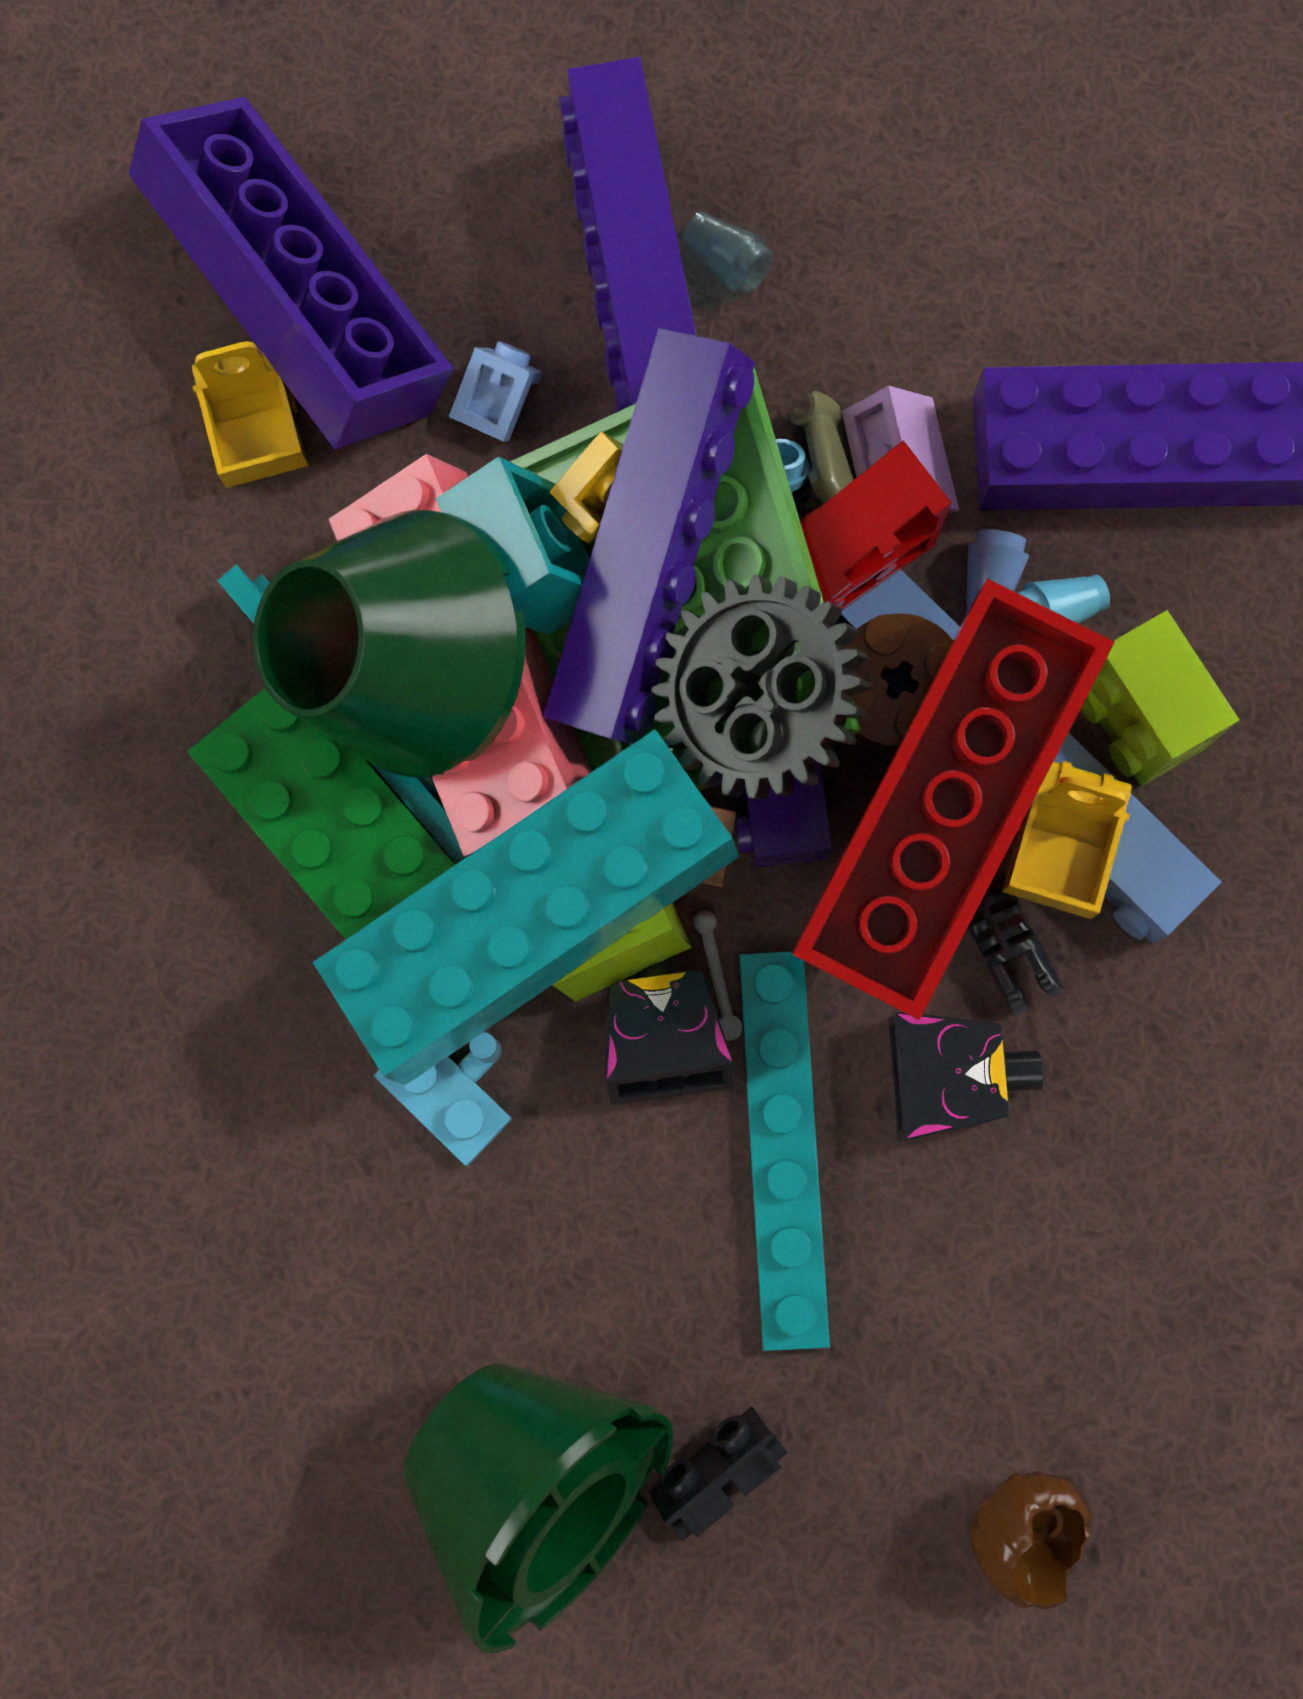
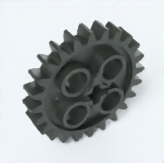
[652,575,871,800]

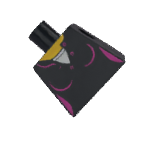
[605,957,734,1106]
[888,1012,1043,1141]

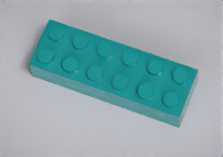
[313,729,739,1085]

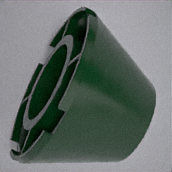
[253,509,526,777]
[403,1363,673,1653]

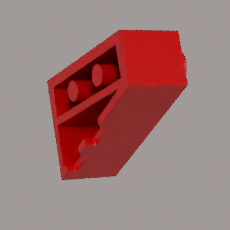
[800,440,952,611]

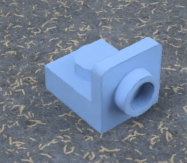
[449,341,544,442]

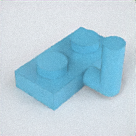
[374,1032,513,1166]

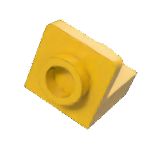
[550,432,624,543]

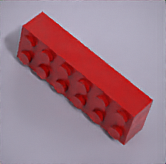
[792,579,1115,1020]

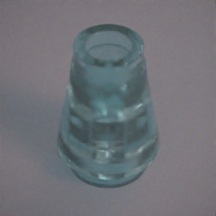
[683,211,774,293]

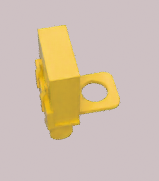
[192,341,308,488]
[1002,760,1132,919]

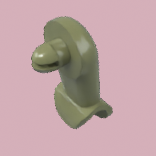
[788,391,854,512]

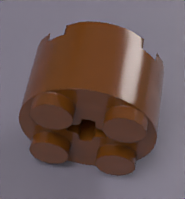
[845,613,953,752]

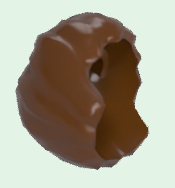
[970,1471,1092,1610]

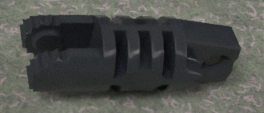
[968,874,1065,1017]

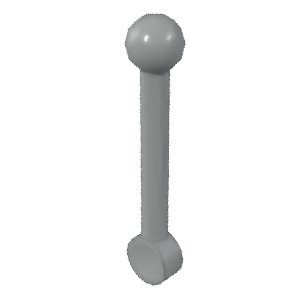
[692,910,742,1041]

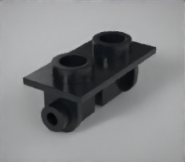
[649,1406,788,1541]

